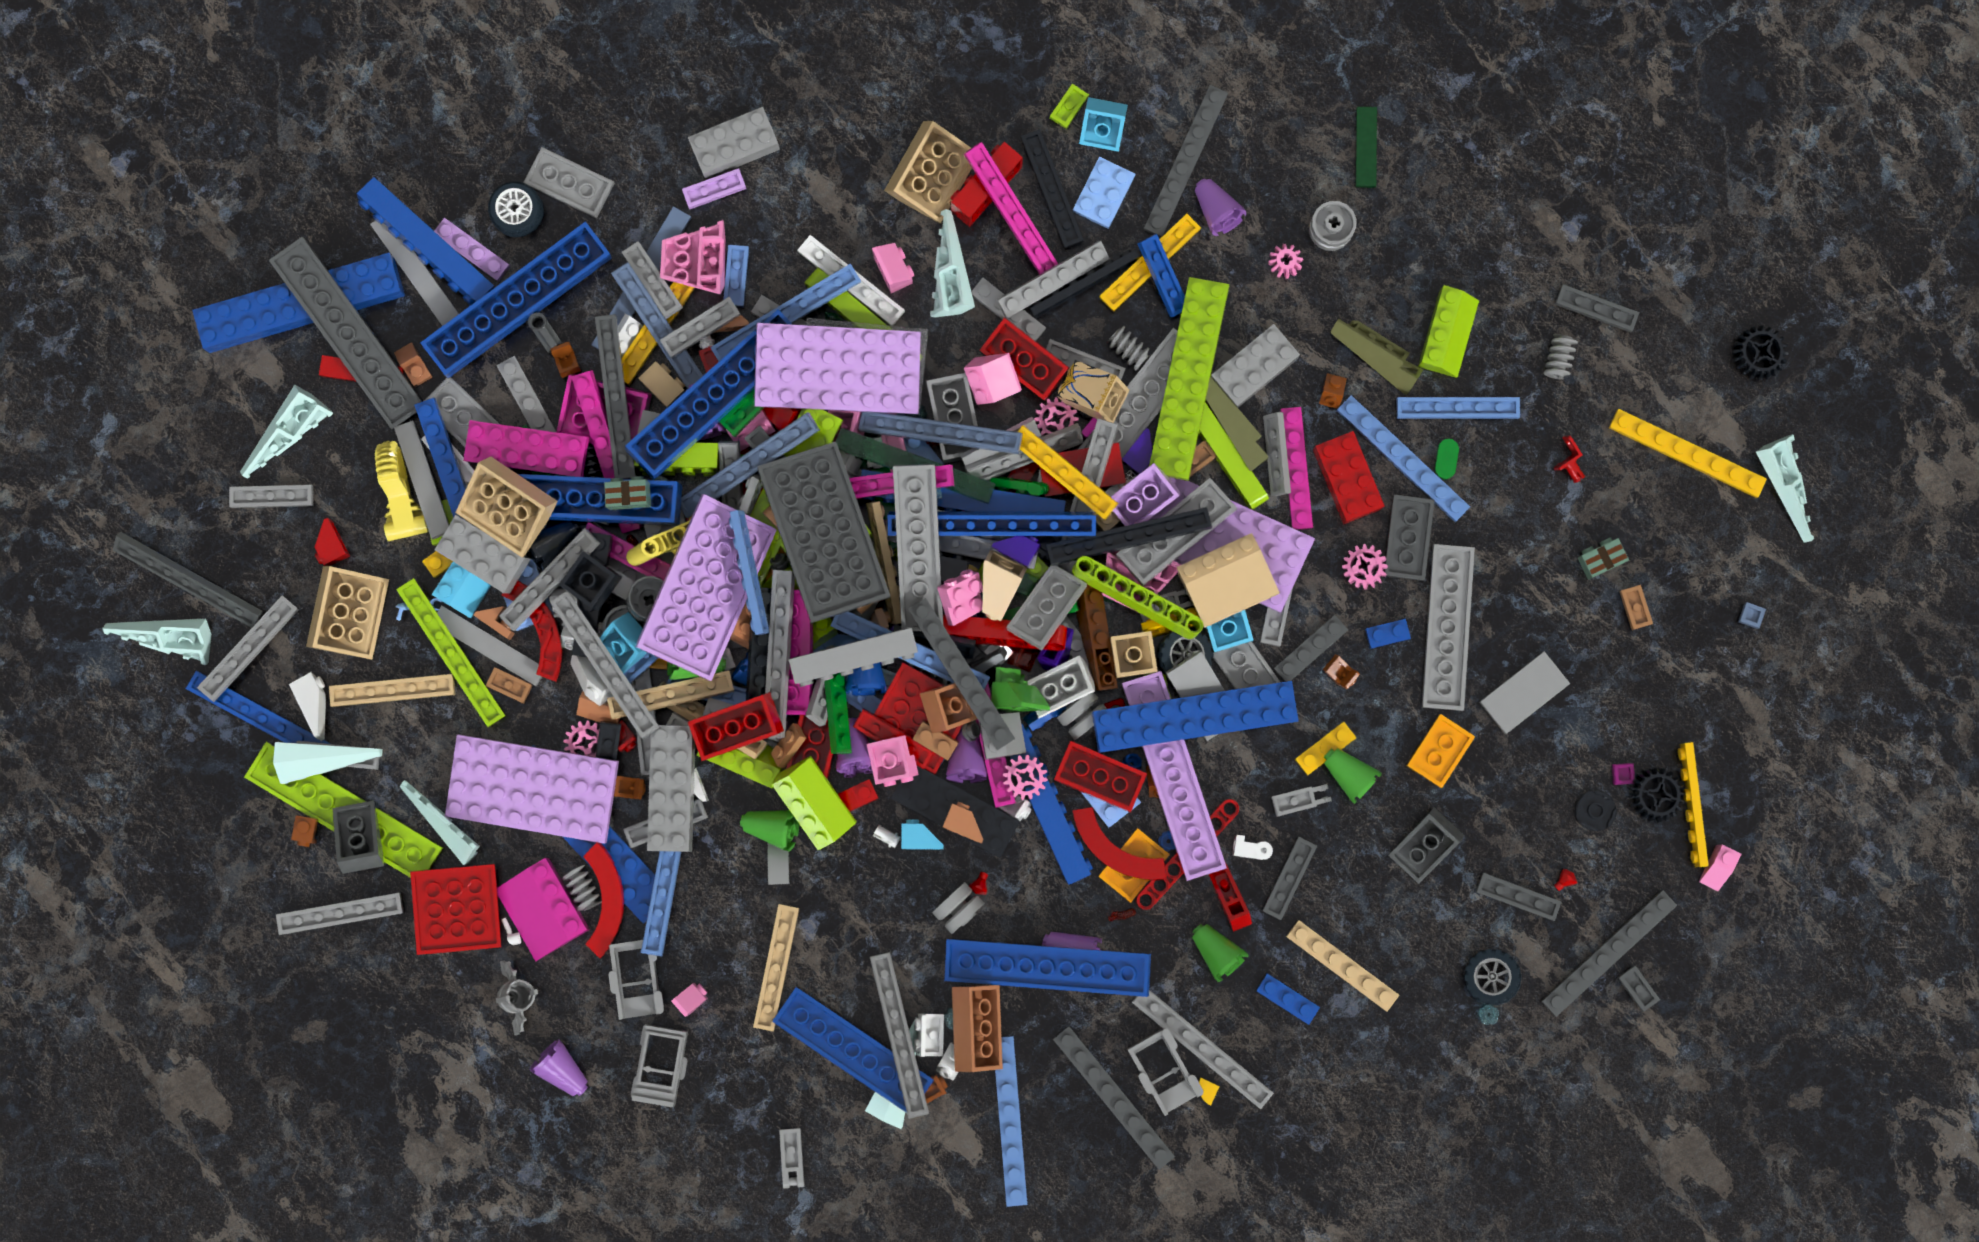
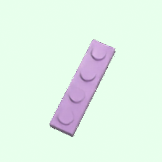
[434,218,510,282]

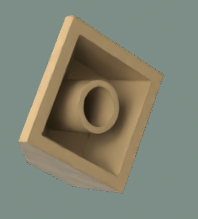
[1110,631,1158,679]

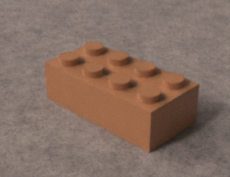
[952,985,1003,1072]

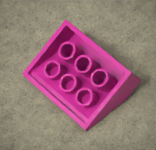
[556,374,652,444]
[497,858,590,961]

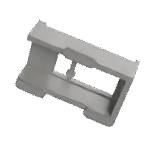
[609,940,664,1020]
[631,1024,688,1107]
[1127,1028,1204,1116]

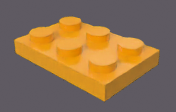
[1406,714,1475,788]
[1098,828,1170,903]

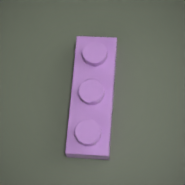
[682,168,746,209]

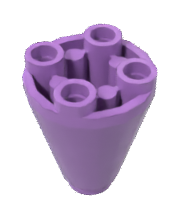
[836,718,873,778]

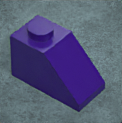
[1122,428,1152,476]
[991,536,1040,568]
[1037,627,1074,671]

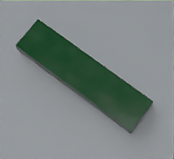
[1355,107,1377,188]

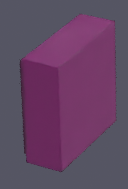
[1081,417,1097,440]
[1612,763,1635,785]

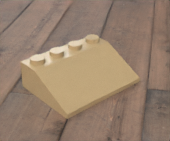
[884,121,972,223]
[455,457,558,557]
[1177,533,1280,628]
[306,566,389,660]

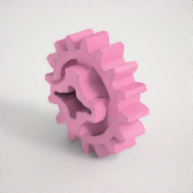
[1034,397,1078,436]
[1342,544,1388,590]
[563,721,599,757]
[1003,755,1048,800]

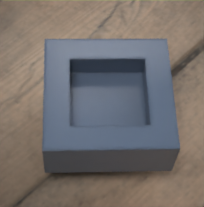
[1738,602,1766,629]

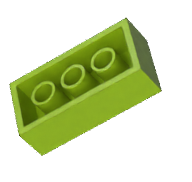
[634,443,720,477]

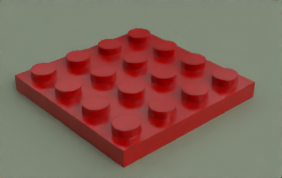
[863,662,963,775]
[410,864,502,955]

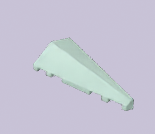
[930,209,975,317]
[240,385,333,479]
[1756,434,1814,543]
[102,618,212,665]
[273,742,383,784]
[400,780,480,866]
[865,1017,918,1129]

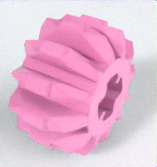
[1268,244,1303,279]

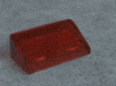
[1007,647,1039,673]

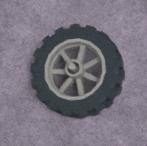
[1157,627,1214,675]
[1465,949,1522,1006]

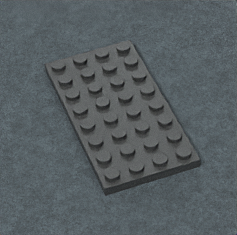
[757,441,890,623]

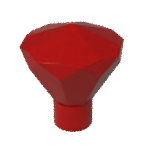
[1554,868,1578,891]
[969,872,988,895]

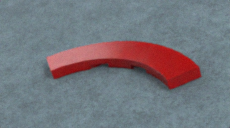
[502,581,562,682]
[1072,807,1167,880]
[583,842,624,958]

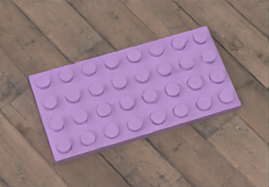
[754,323,921,414]
[1147,477,1315,613]
[635,494,777,681]
[445,734,619,844]

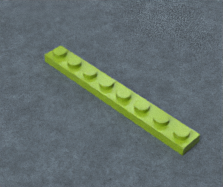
[396,578,505,727]

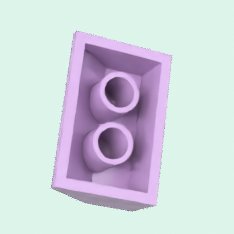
[1111,463,1180,526]

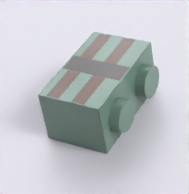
[604,476,651,510]
[1578,537,1629,580]

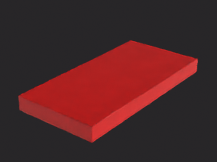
[1039,443,1126,497]

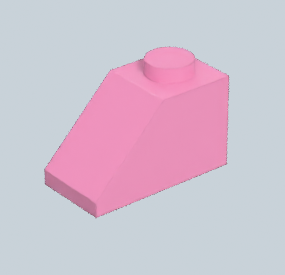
[1699,845,1741,891]
[672,983,708,1017]

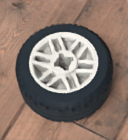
[488,181,544,237]

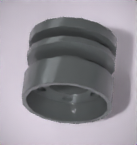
[626,576,663,624]

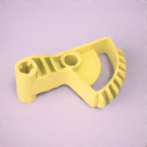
[375,441,429,541]
[626,520,690,566]

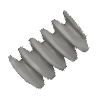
[1107,326,1150,371]
[1544,334,1578,379]
[562,865,602,911]

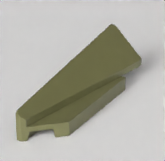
[1331,319,1423,395]
[1206,377,1269,471]

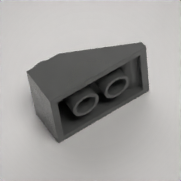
[332,800,384,874]
[1388,807,1465,884]

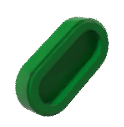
[1434,439,1459,480]

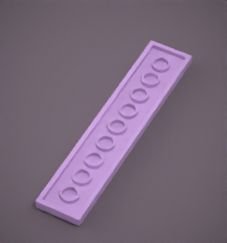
[1122,671,1227,881]

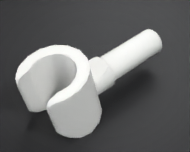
[501,918,521,945]

